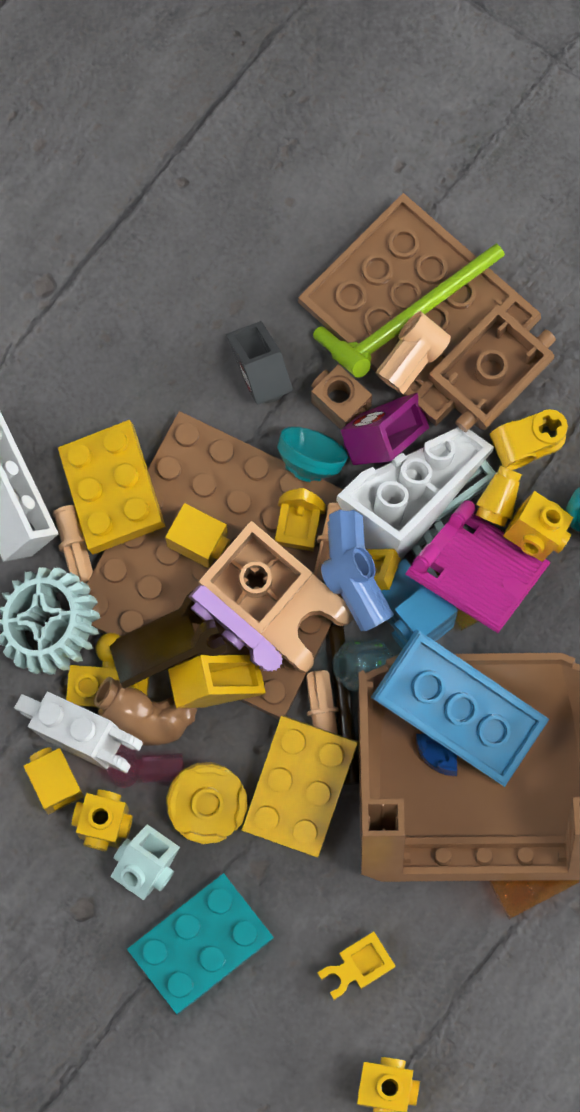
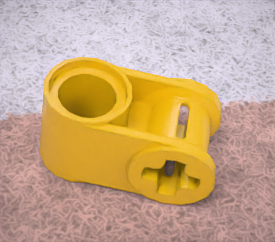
[489,409,568,470]

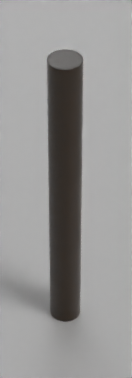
[329,625,359,785]

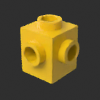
[503,491,574,562]
[72,789,133,851]
[356,1057,420,1112]

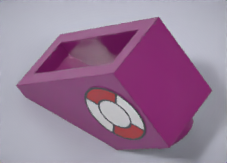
[340,393,429,465]

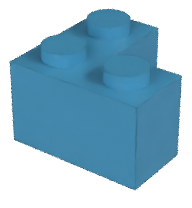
[381,559,458,649]

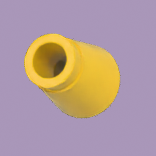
[476,465,522,527]

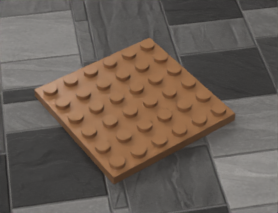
[87,411,366,720]

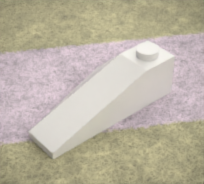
[336,427,494,559]

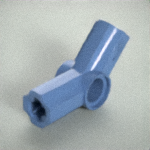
[321,510,394,631]

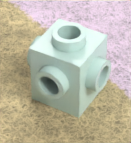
[111,824,180,900]

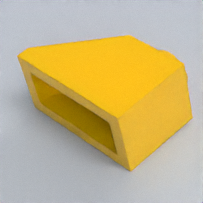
[168,655,266,708]

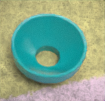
[277,427,348,482]

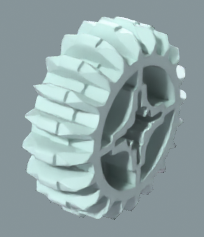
[0,567,101,675]

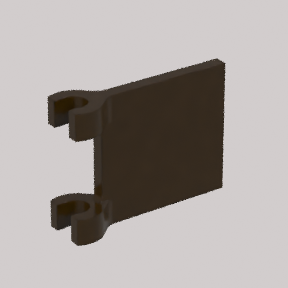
[109,590,227,689]

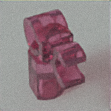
[107,744,184,788]

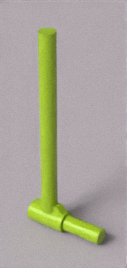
[313,244,505,378]

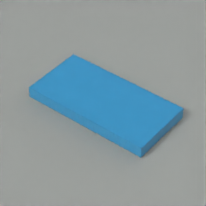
[371,629,549,787]

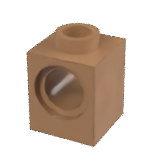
[311,364,372,429]

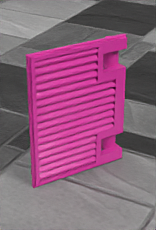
[405,500,551,633]

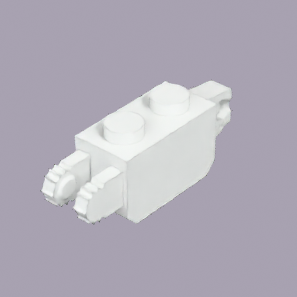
[14,691,143,774]

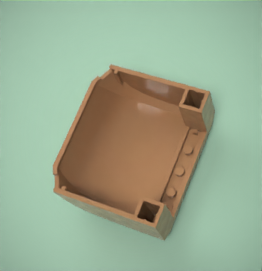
[358,653,580,882]

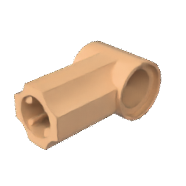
[375,311,451,394]

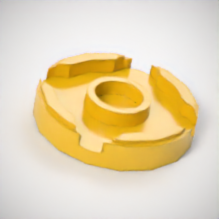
[166,762,247,844]

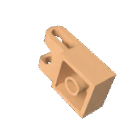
[199,521,354,673]

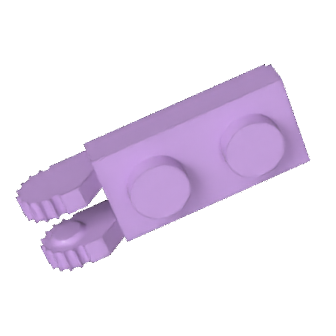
[189,585,283,672]

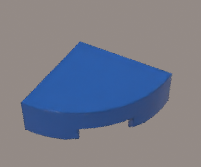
[416,734,457,776]

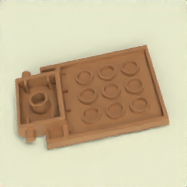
[298,193,556,432]

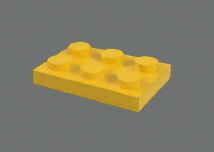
[58,419,166,555]
[242,715,358,858]

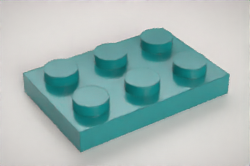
[127,873,274,1015]

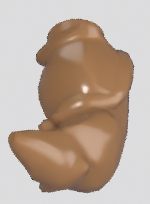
[94,677,197,746]

